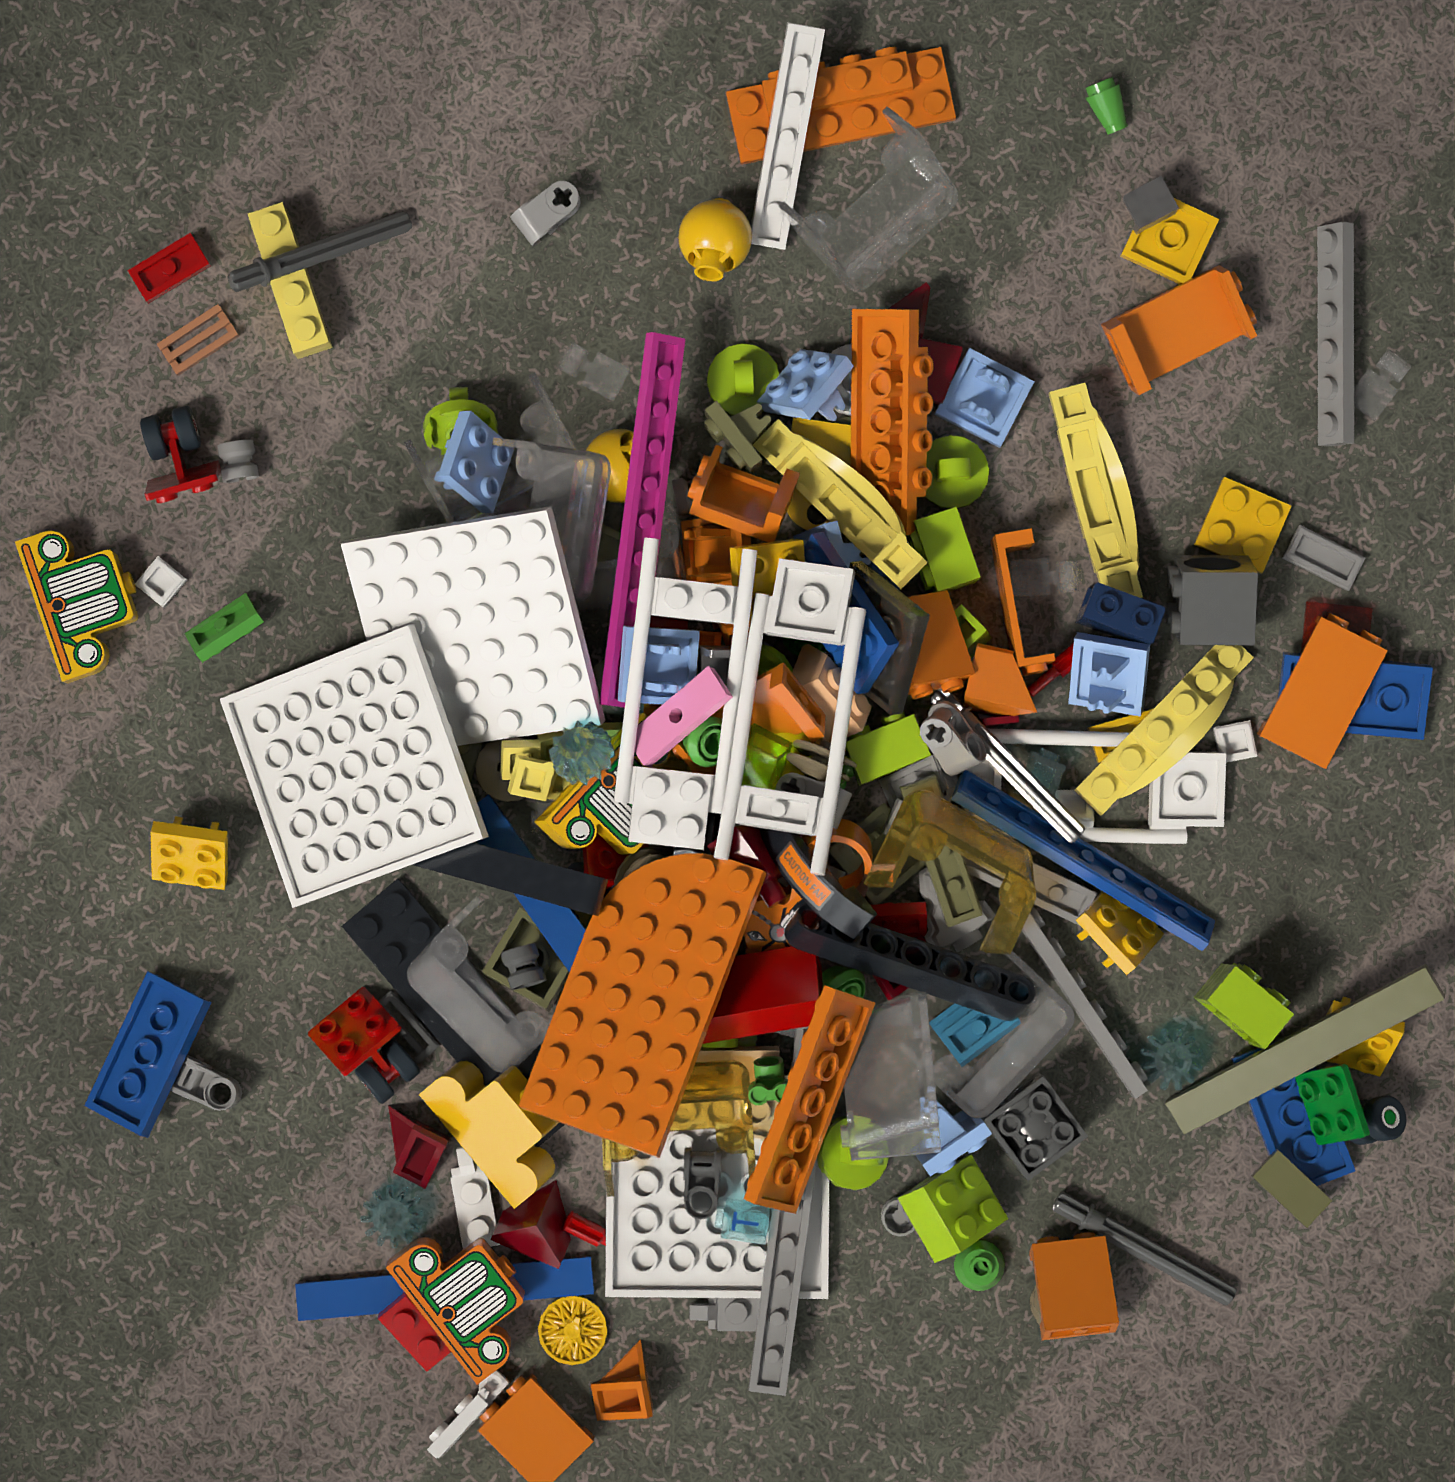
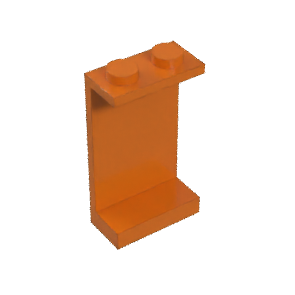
[1101,265,1257,395]
[990,528,1055,676]
[1257,613,1388,769]
[671,662,826,775]

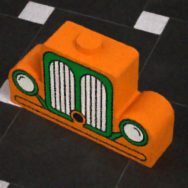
[386,1237,525,1385]

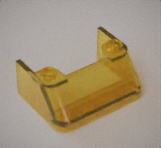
[863,790,1036,954]
[602,1060,756,1197]

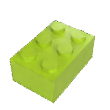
[1194,963,1294,1049]

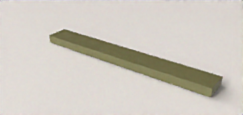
[1165,964,1445,1134]

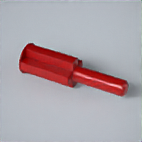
[1027,643,1074,697]
[562,1211,606,1247]

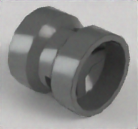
[501,943,547,990]

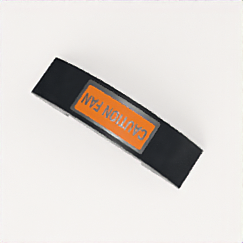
[759,828,877,939]

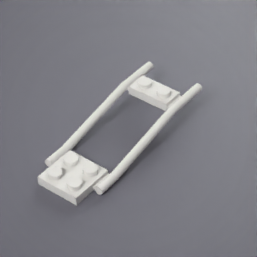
[614,538,757,850]
[714,558,866,876]
[929,728,1226,844]

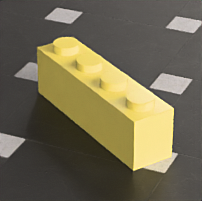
[248,202,333,359]

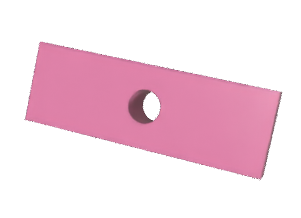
[635,666,733,768]

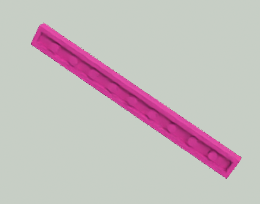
[599,332,685,708]

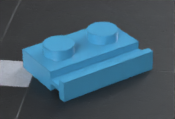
[929,986,1021,1067]

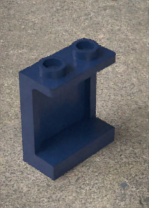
[1075,583,1165,645]

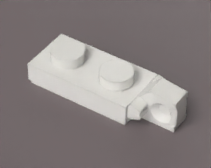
[451,1147,500,1249]
[427,1370,510,1458]

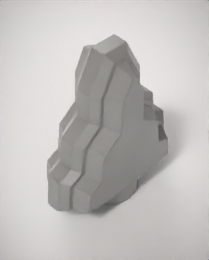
[919,867,996,952]

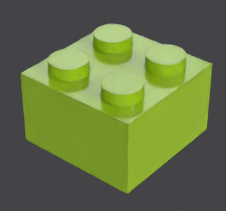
[907,507,980,593]
[845,711,931,786]
[898,1154,1008,1263]

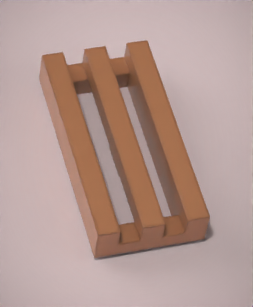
[157,304,239,376]

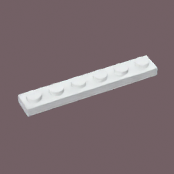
[751,22,825,250]

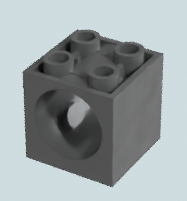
[1166,555,1258,645]
[979,1072,1088,1181]

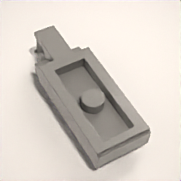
[689,1298,760,1332]

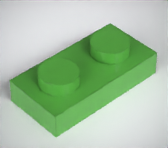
[184,593,264,663]

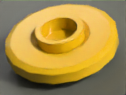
[538,1296,607,1365]

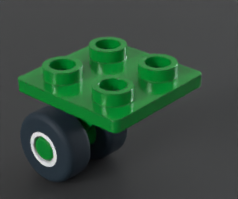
[1295,1064,1407,1145]

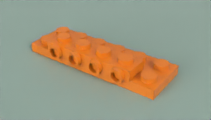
[726,47,956,165]
[851,309,933,535]
[744,985,875,1214]

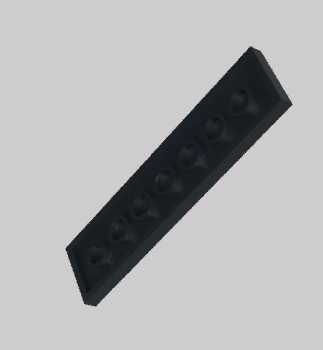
[341,878,565,1147]

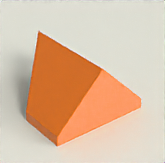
[964,643,1037,717]
[590,1339,654,1421]

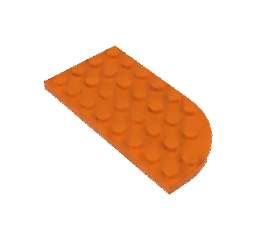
[518,854,766,1158]

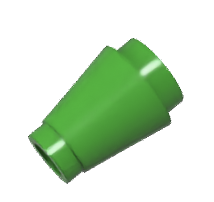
[1085,77,1128,135]

